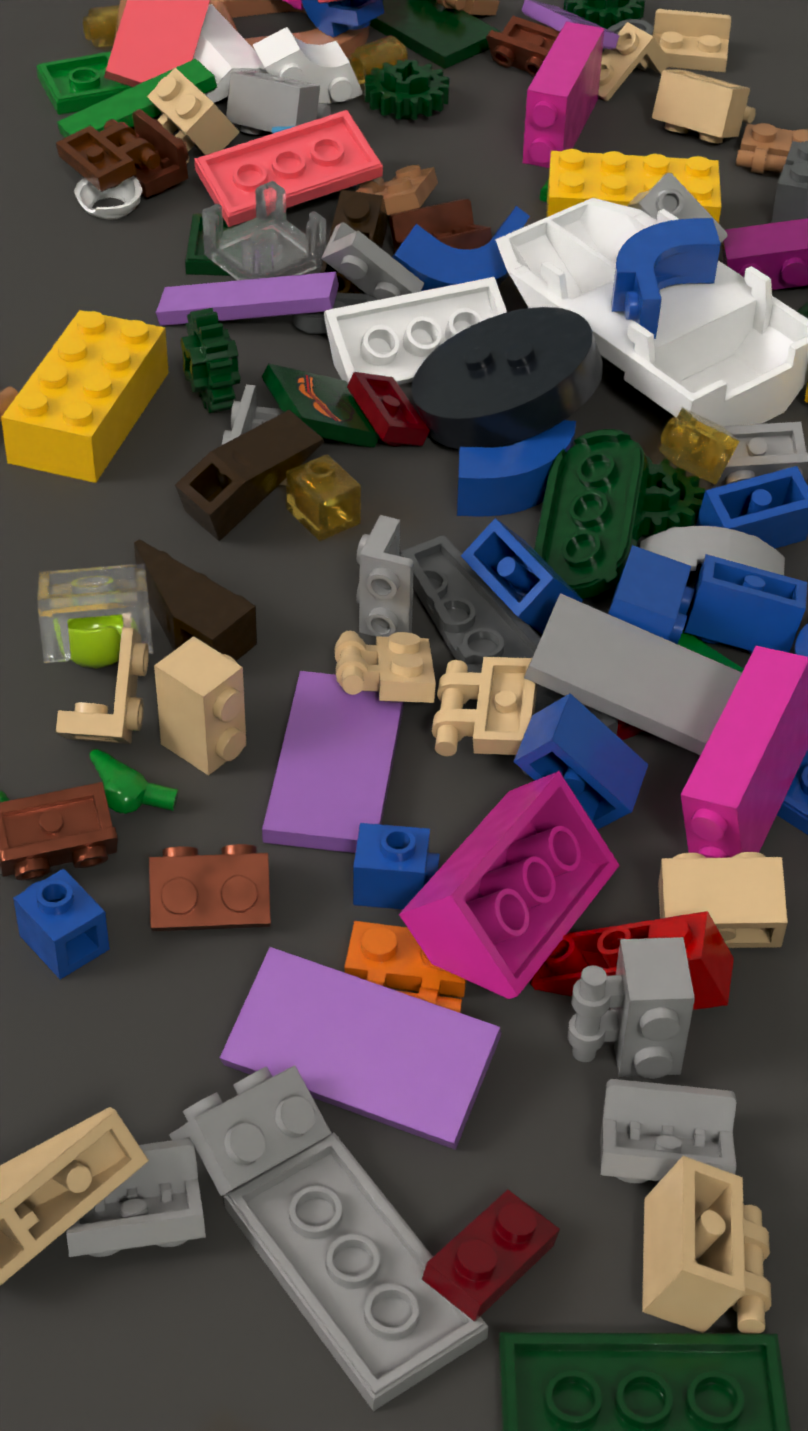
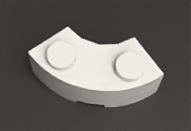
[252,27,363,104]

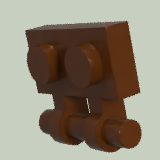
[56,119,161,192]

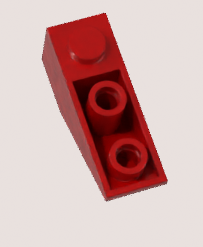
[531,911,734,1010]

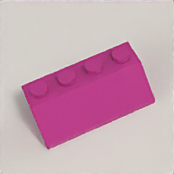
[399,771,620,999]

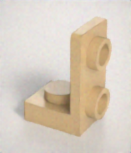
[598,22,671,101]
[56,627,149,744]

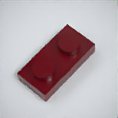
[347,372,430,446]
[422,1189,560,1322]

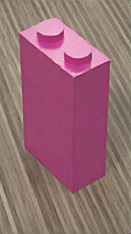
[523,22,604,168]
[681,646,808,858]

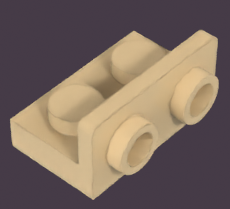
[653,9,731,72]

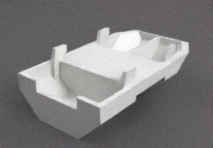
[495,197,808,437]

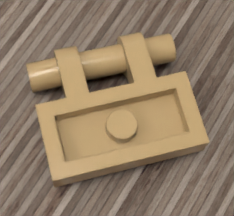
[334,631,436,703]
[432,657,538,756]

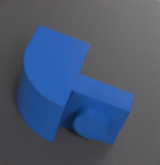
[302,0,385,37]

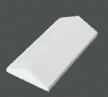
[193,4,268,103]
[324,277,507,385]

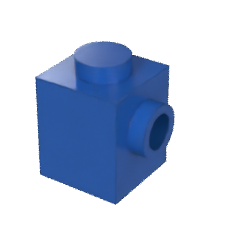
[353,823,440,909]
[13,869,110,979]

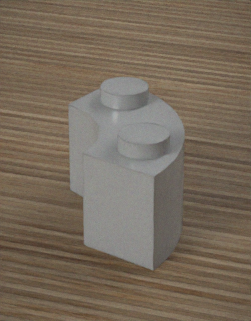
[640,526,785,588]

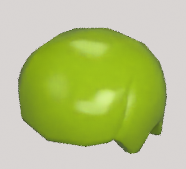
[53,605,139,669]

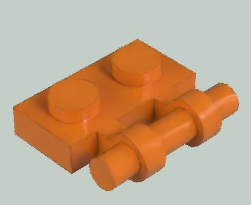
[344,921,467,1013]

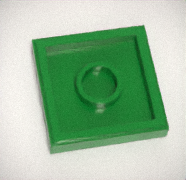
[36,52,132,115]

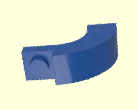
[392,206,530,291]
[611,218,721,339]
[457,419,576,517]

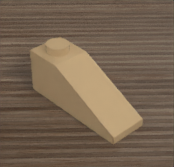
[0,1107,149,1286]

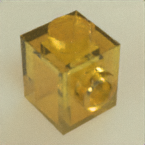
[659,407,740,485]
[286,454,361,541]

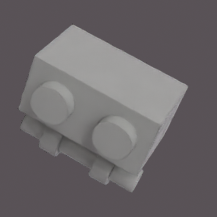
[226,70,331,135]
[567,937,695,1079]

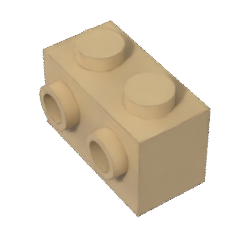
[154,636,246,776]
[658,852,788,948]

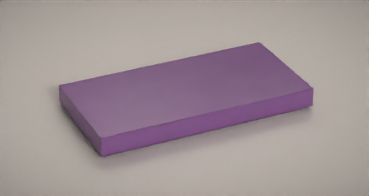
[262,671,405,853]
[220,947,501,1150]

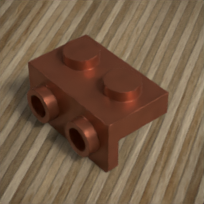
[486,16,560,77]
[132,109,189,197]
[389,199,492,253]
[0,782,118,880]
[149,844,271,931]

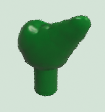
[90,749,179,814]

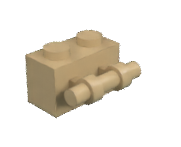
[147,68,240,164]
[652,69,756,143]
[642,1156,772,1334]

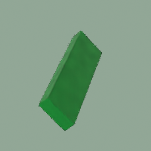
[57,58,217,138]

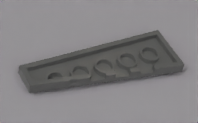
[401,535,619,776]

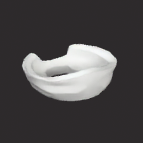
[74,176,142,220]

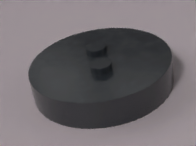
[411,307,603,449]

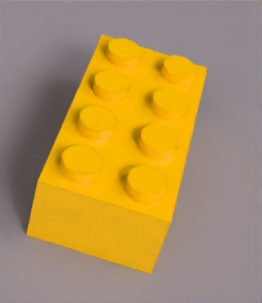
[546,149,721,223]
[1,310,169,483]

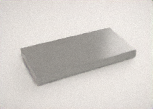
[524,593,742,755]
[224,1132,488,1411]

